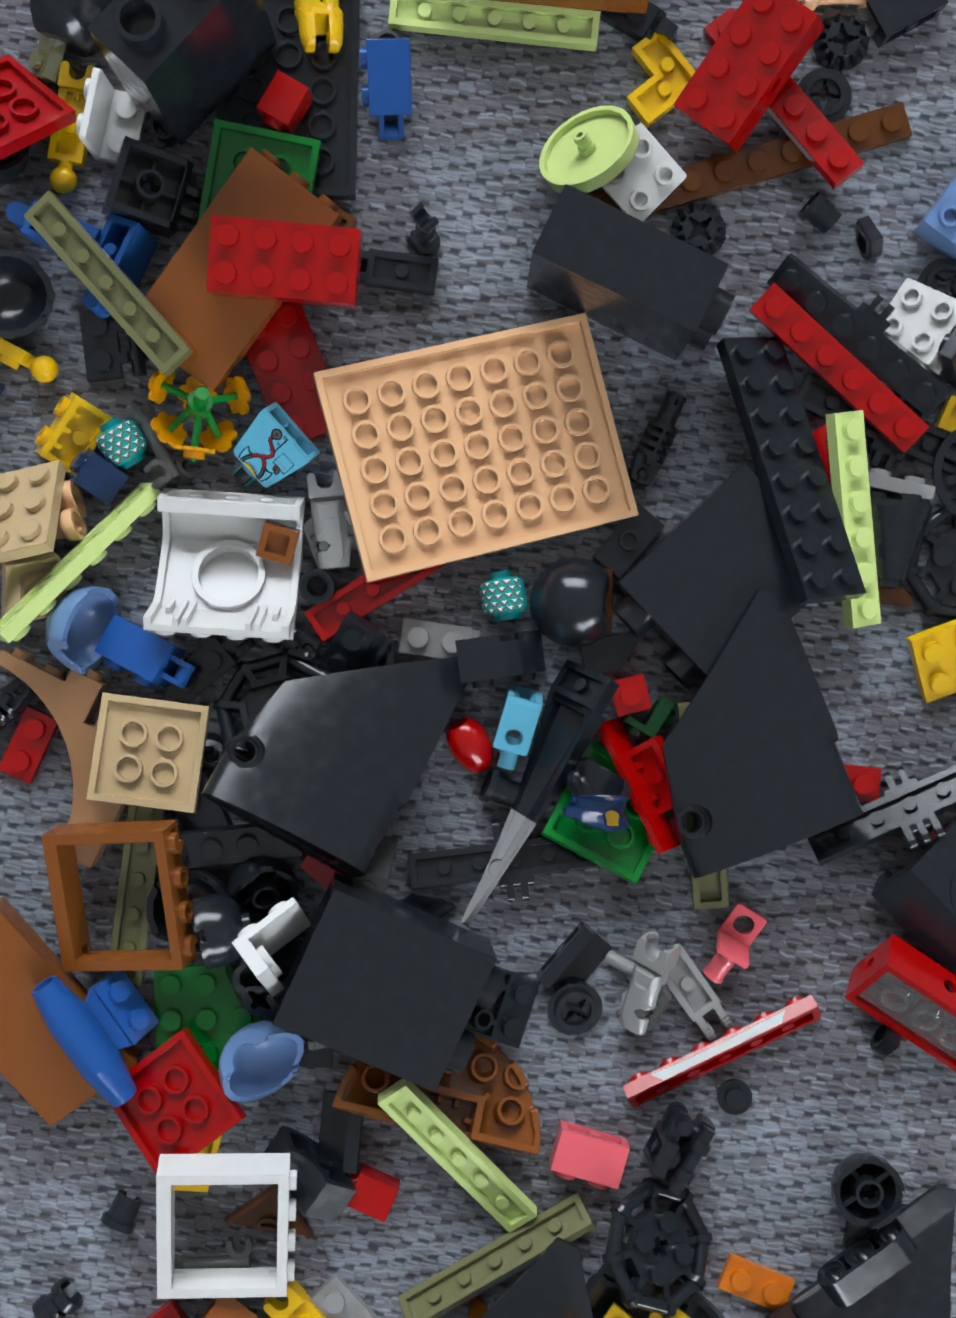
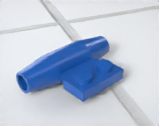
[31,971,159,1107]

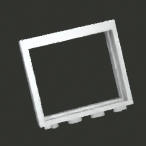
[156,1153,297,1299]

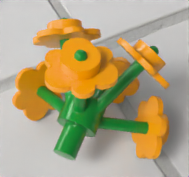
[148,370,251,462]

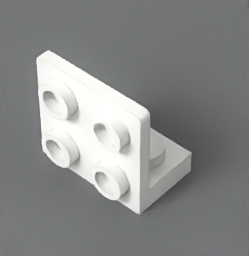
[76,67,147,164]
[602,122,687,221]
[886,278,956,375]
[231,898,311,997]

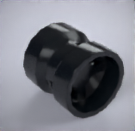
[32,1278,83,1318]

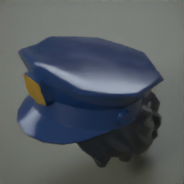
[562,756,631,832]

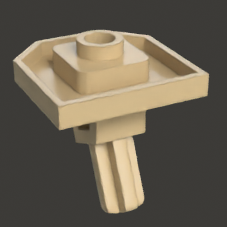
[0,552,74,620]

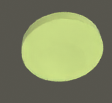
[539,106,639,194]

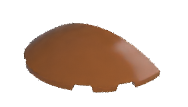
[332,1035,540,1155]

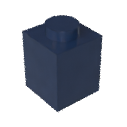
[68,447,129,505]

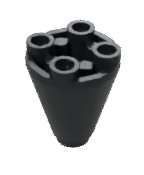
[870,491,933,589]

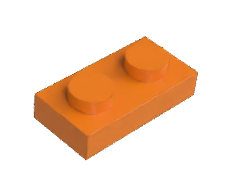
[717,1252,795,1311]

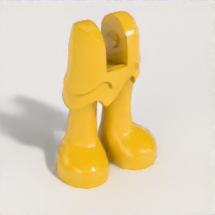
[294,0,344,54]

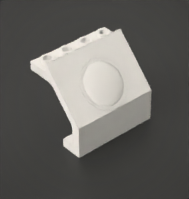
[143,488,305,643]

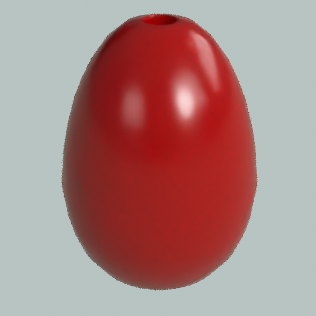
[446,717,493,774]

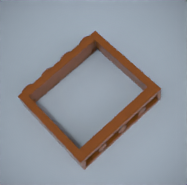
[41,820,198,972]

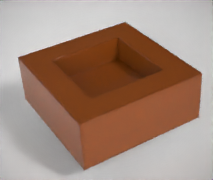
[256,520,301,566]

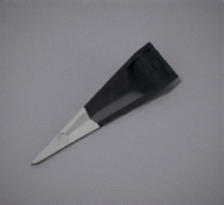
[461,659,620,927]

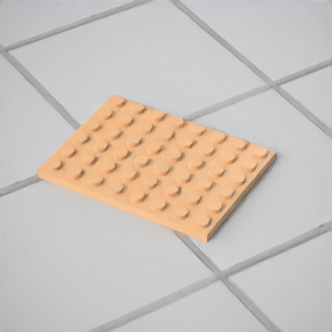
[313,313,639,583]

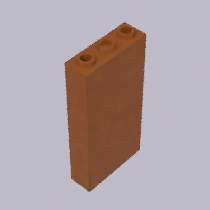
[145,147,342,392]
[0,896,138,1126]

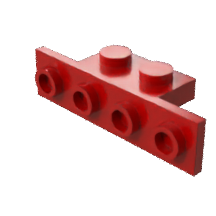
[598,718,680,855]

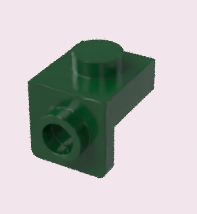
[620,695,676,740]

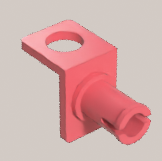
[703,902,767,984]

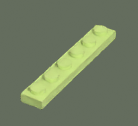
[388,0,601,52]
[825,410,881,629]
[0,483,161,643]
[377,1078,537,1233]

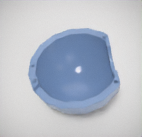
[45,585,121,675]
[219,1020,305,1103]

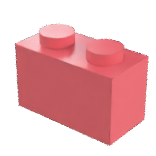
[549,1120,630,1190]

